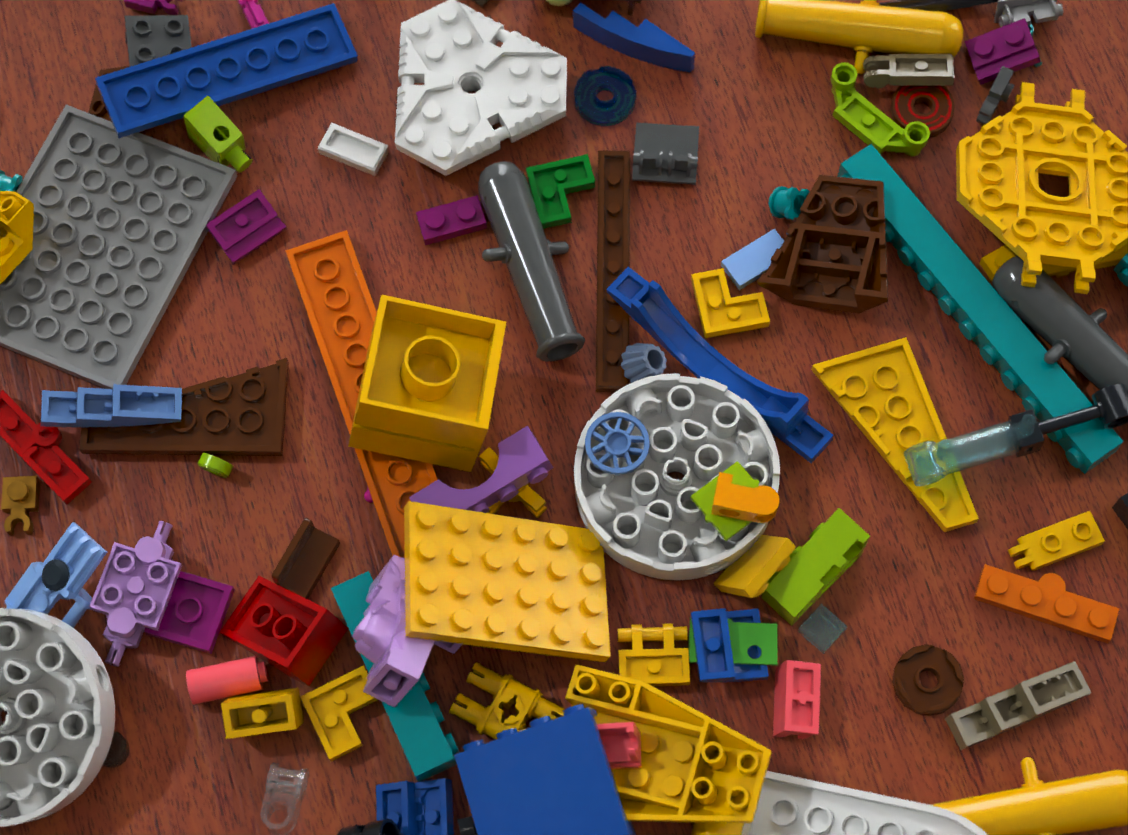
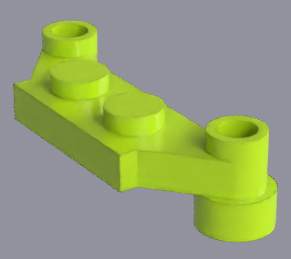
[831,63,930,156]

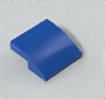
[690,608,769,682]
[376,778,454,835]

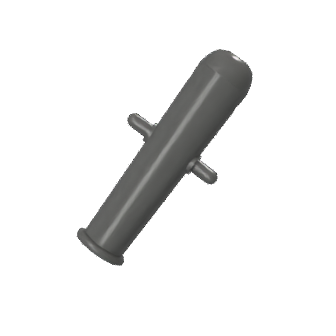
[478,161,585,362]
[992,256,1128,393]

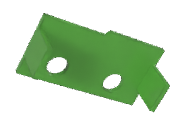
[688,617,778,665]

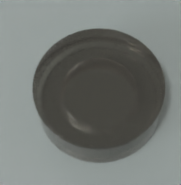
[102,731,129,768]

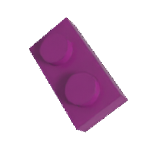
[416,195,487,245]

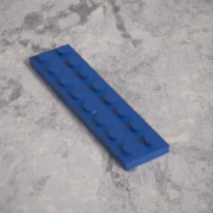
[95,3,358,138]

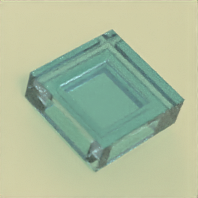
[798,604,848,654]

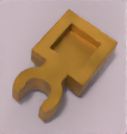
[1,476,40,536]

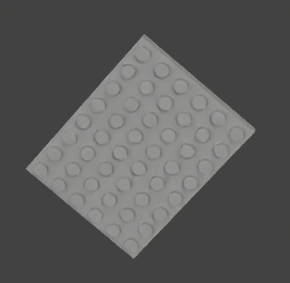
[0,105,238,389]

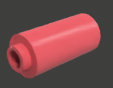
[186,656,269,705]

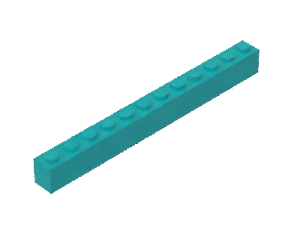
[837,144,1124,474]

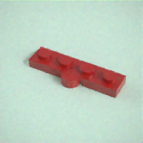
[0,390,92,505]

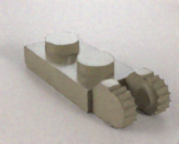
[863,54,954,88]

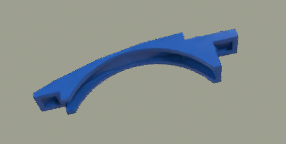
[606,267,834,464]

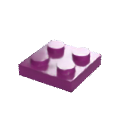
[144,571,235,654]

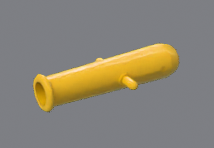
[755,0,963,74]
[930,757,1128,835]

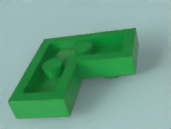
[526,154,595,229]

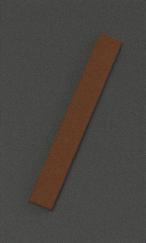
[596,150,630,393]

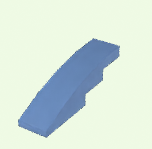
[40,384,182,427]

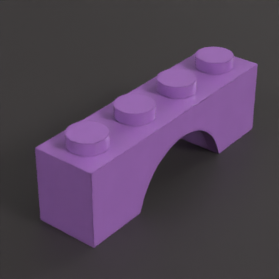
[409,426,553,513]

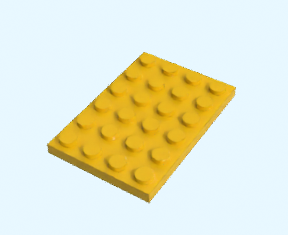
[404,501,611,662]

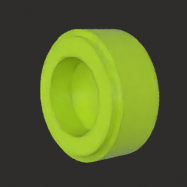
[198,453,233,478]

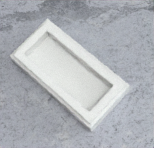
[318,123,389,176]

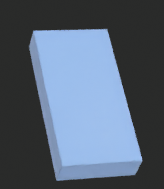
[721,228,784,290]

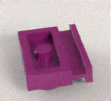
[965,18,1041,85]
[206,189,286,265]

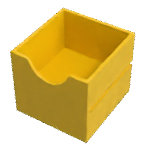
[348,294,506,472]

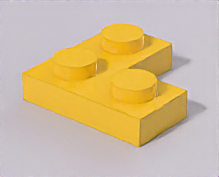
[691,268,770,338]
[300,665,378,762]

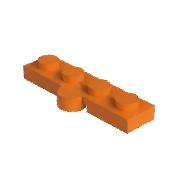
[973,564,1120,644]

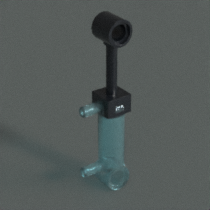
[903,383,1128,486]

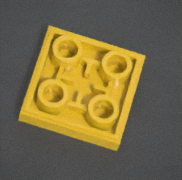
[713,534,796,598]

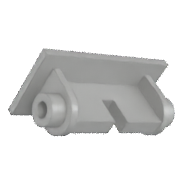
[994,0,1063,27]

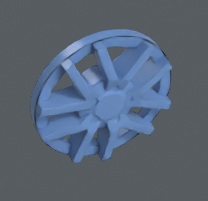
[585,412,650,476]

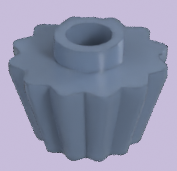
[621,343,667,383]

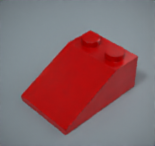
[220,576,348,686]

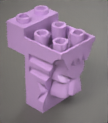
[352,554,462,707]

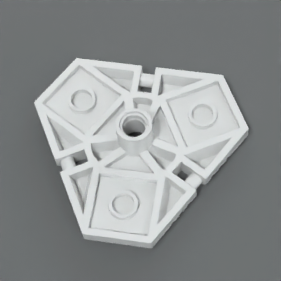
[395,0,567,176]

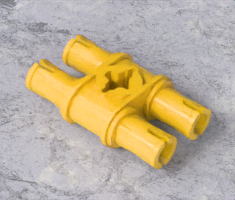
[450,662,565,740]

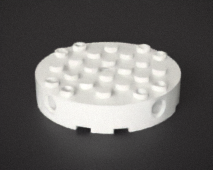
[574,373,780,580]
[0,608,115,827]

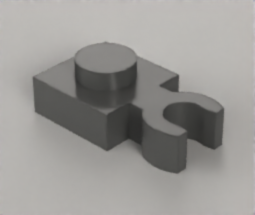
[976,66,1015,125]

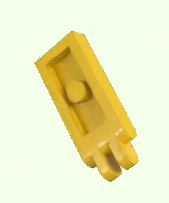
[1008,511,1105,571]

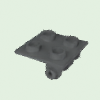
[125,15,192,67]
[632,122,699,185]

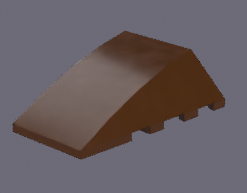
[758,175,888,314]

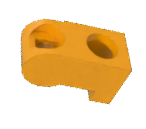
[711,472,780,523]

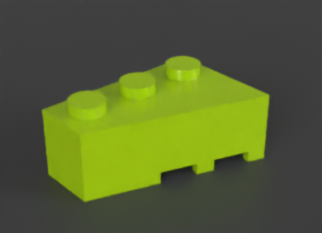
[761,508,870,626]

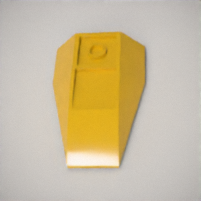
[565,664,772,823]

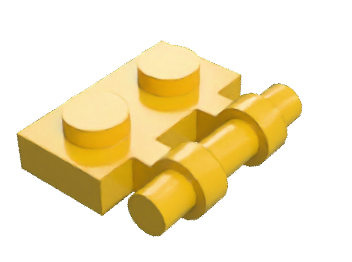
[617,623,690,686]

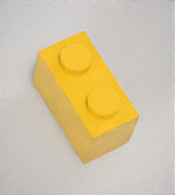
[221,687,304,739]

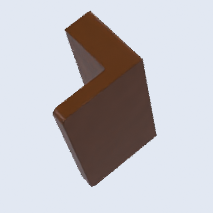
[271,518,340,599]

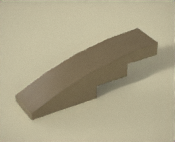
[945,661,1092,750]

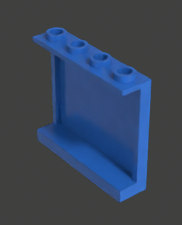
[454,704,636,835]

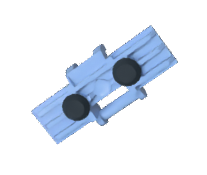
[4,522,107,628]

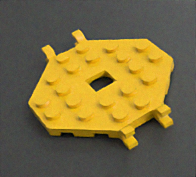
[956,82,1128,294]

